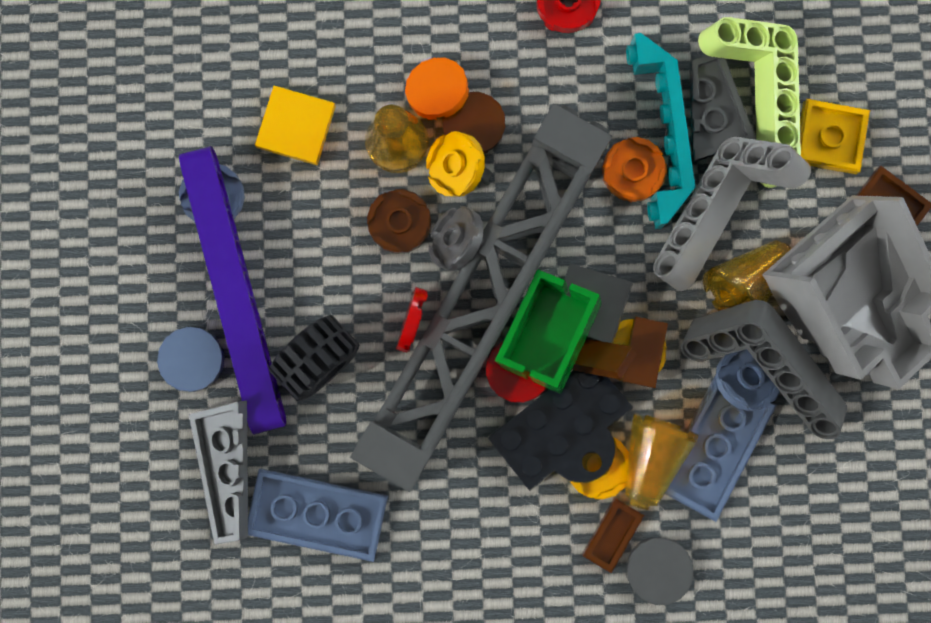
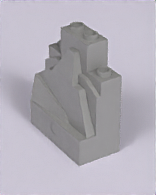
[762,195,931,389]

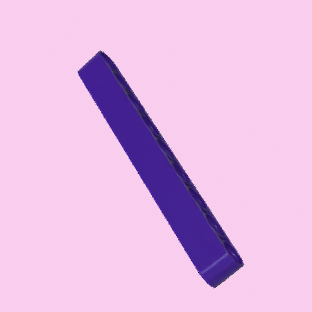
[179,146,287,435]

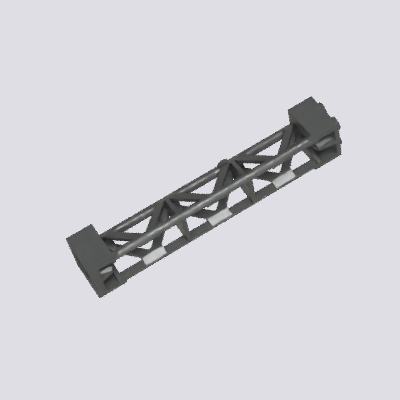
[350,103,612,492]

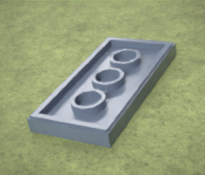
[656,374,777,522]
[248,468,388,562]

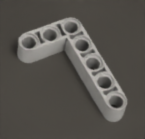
[653,137,811,291]

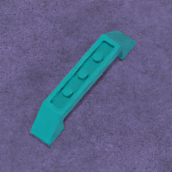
[626,33,695,230]

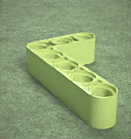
[698,17,801,188]

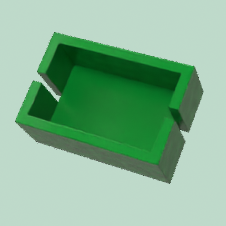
[495,269,602,394]

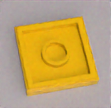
[255,86,336,166]
[800,99,870,174]

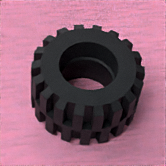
[269,315,360,401]

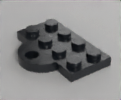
[488,370,633,491]

